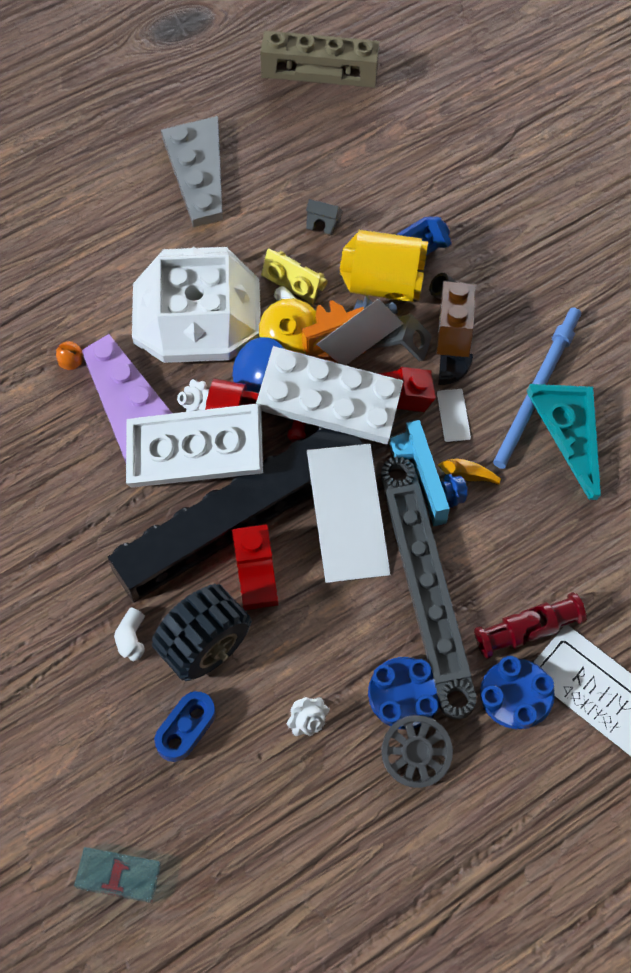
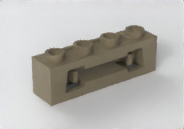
[260,31,380,88]

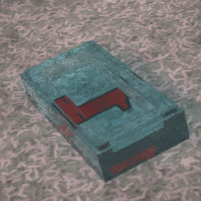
[74,847,161,903]

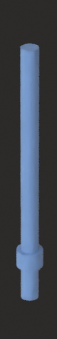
[493,308,581,469]

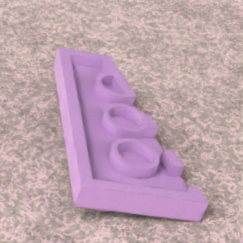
[82,334,173,463]

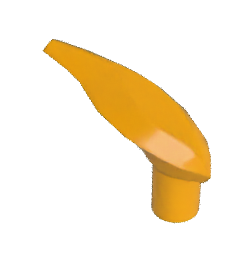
[437,459,501,485]

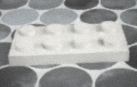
[256,346,403,444]
[126,404,263,488]

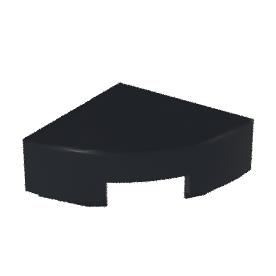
[438,354,473,385]

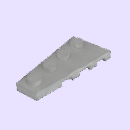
[161,116,223,227]

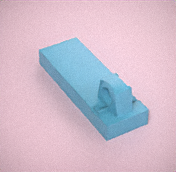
[390,420,450,526]

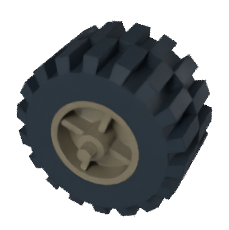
[152,584,252,681]

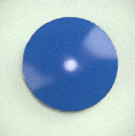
[233,337,287,393]
[480,656,555,729]
[368,657,441,730]

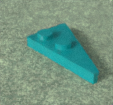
[527,384,601,500]

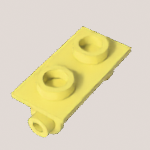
[261,249,328,304]

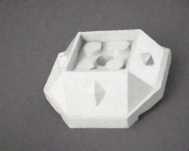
[132,246,261,363]

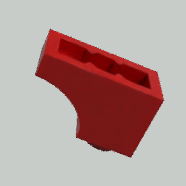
[232,524,279,610]

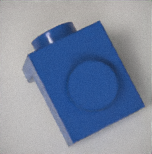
[396,217,452,255]

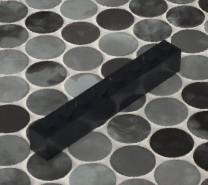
[108,427,363,603]

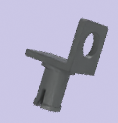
[372,314,432,361]

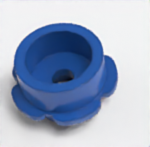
[441,474,467,507]

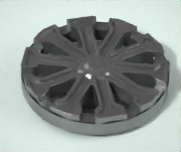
[381,715,453,788]

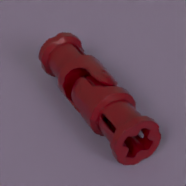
[474,592,587,659]

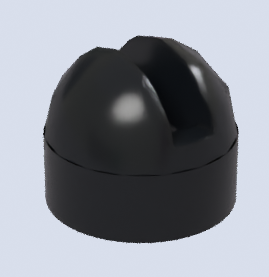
[429,273,456,300]

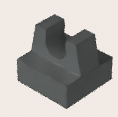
[306,199,343,236]

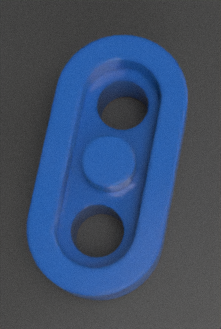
[155,691,216,762]

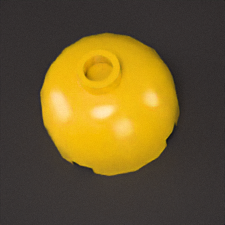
[259,298,324,354]

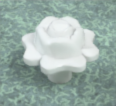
[177,380,209,412]
[287,697,329,736]

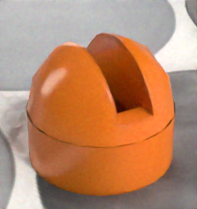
[56,341,83,370]

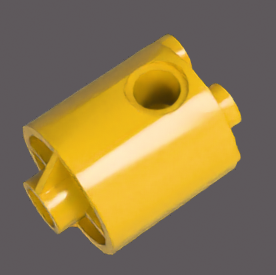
[340,230,428,302]

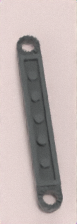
[381,457,477,720]

